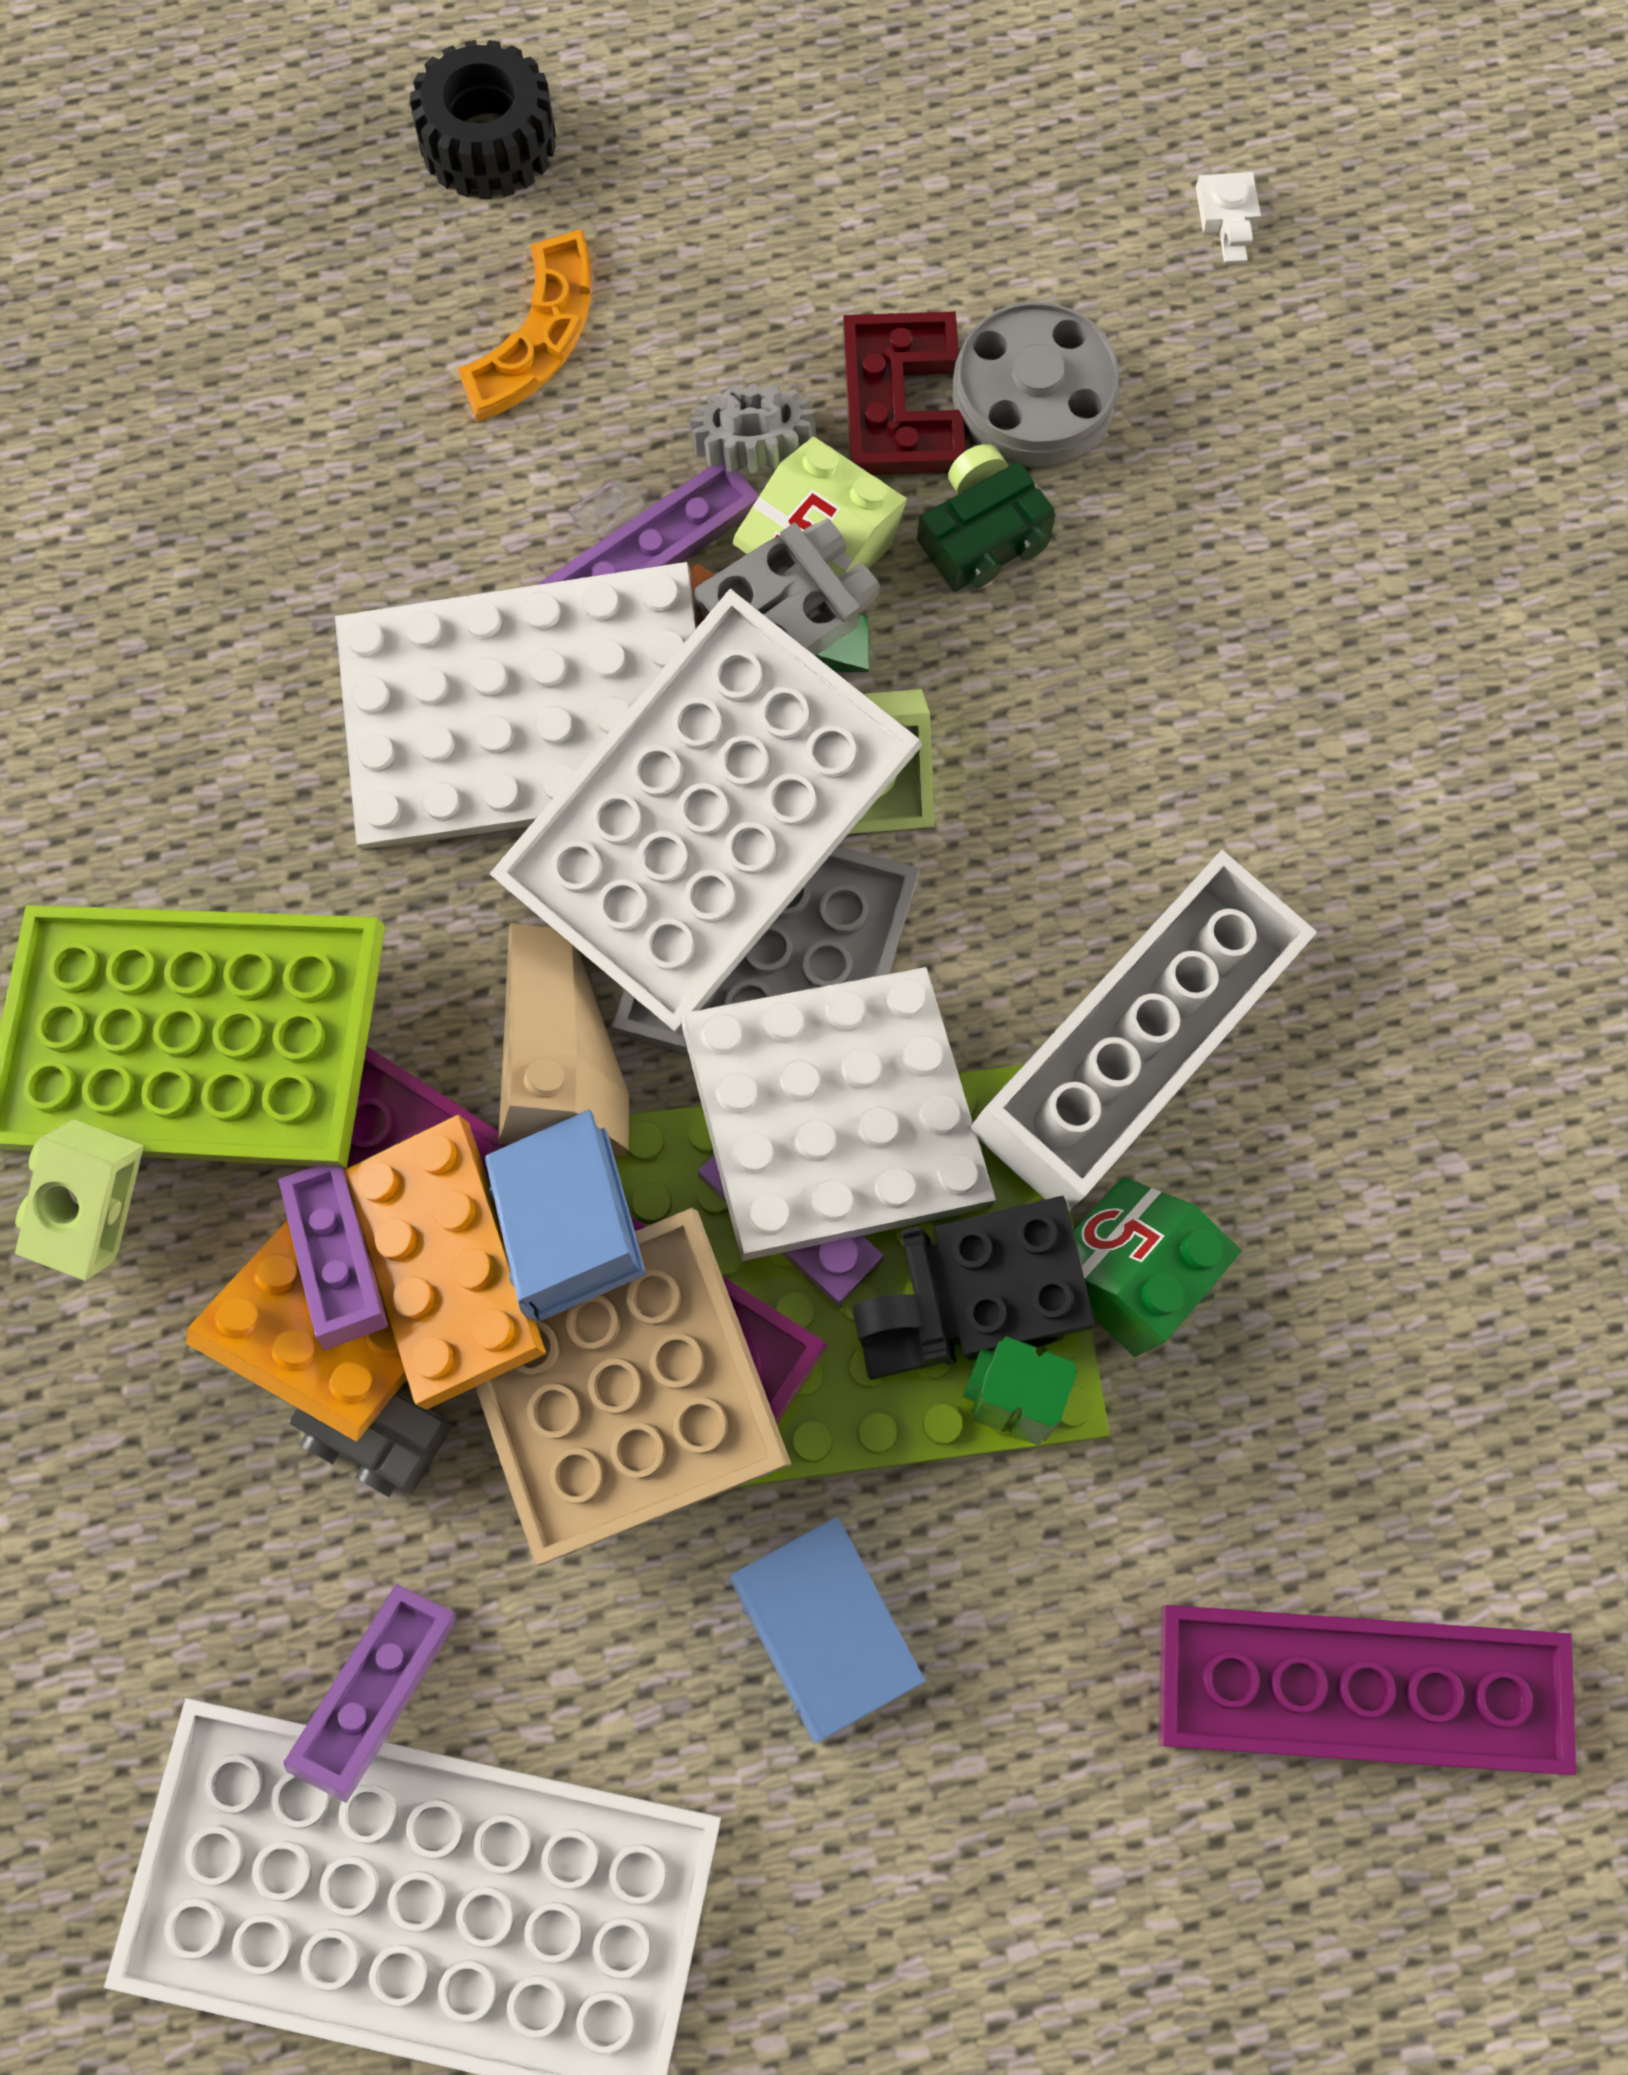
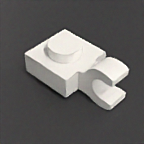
[1196,172,1261,265]

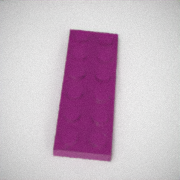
[1158,1605,1576,1775]

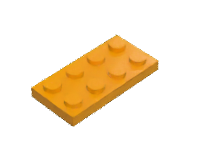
[344,1115,546,1410]

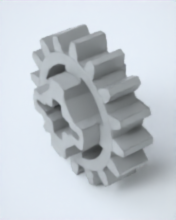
[690,383,816,473]

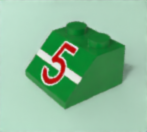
[1073,1177,1242,1358]

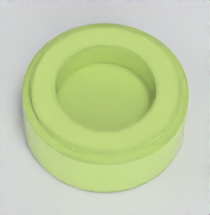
[948,444,1008,494]

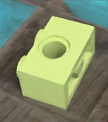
[15,1119,144,1281]

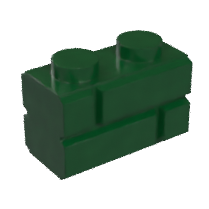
[917,462,1056,593]

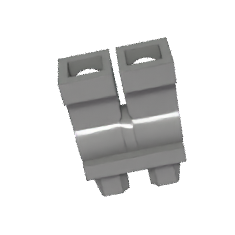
[694,518,880,655]

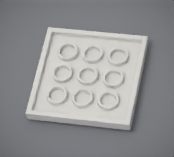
[681,967,996,1261]

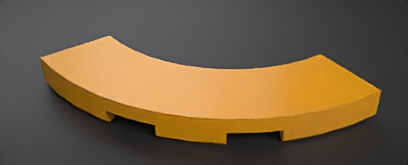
[458,229,592,422]

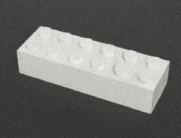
[970,850,1317,1211]

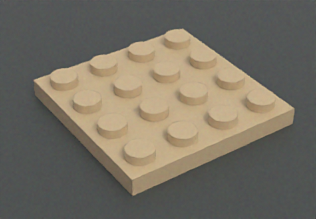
[475,1208,792,1566]

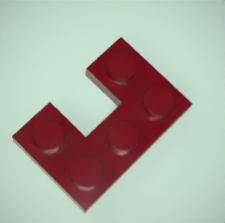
[843,311,966,475]

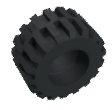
[410,40,556,199]

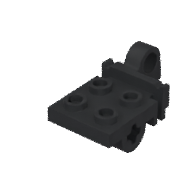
[852,1195,1096,1380]

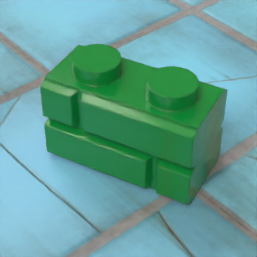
[963,1336,1078,1445]

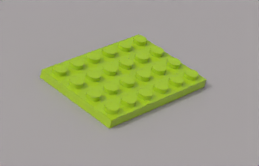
[0,905,386,1169]

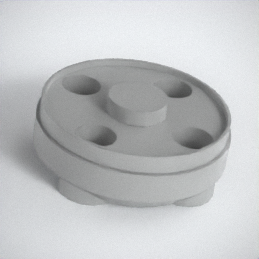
[952,302,1119,467]

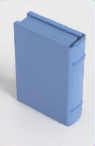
[485,1109,647,1321]
[729,1516,926,1744]

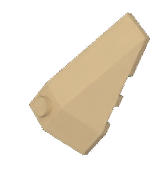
[498,923,629,1156]

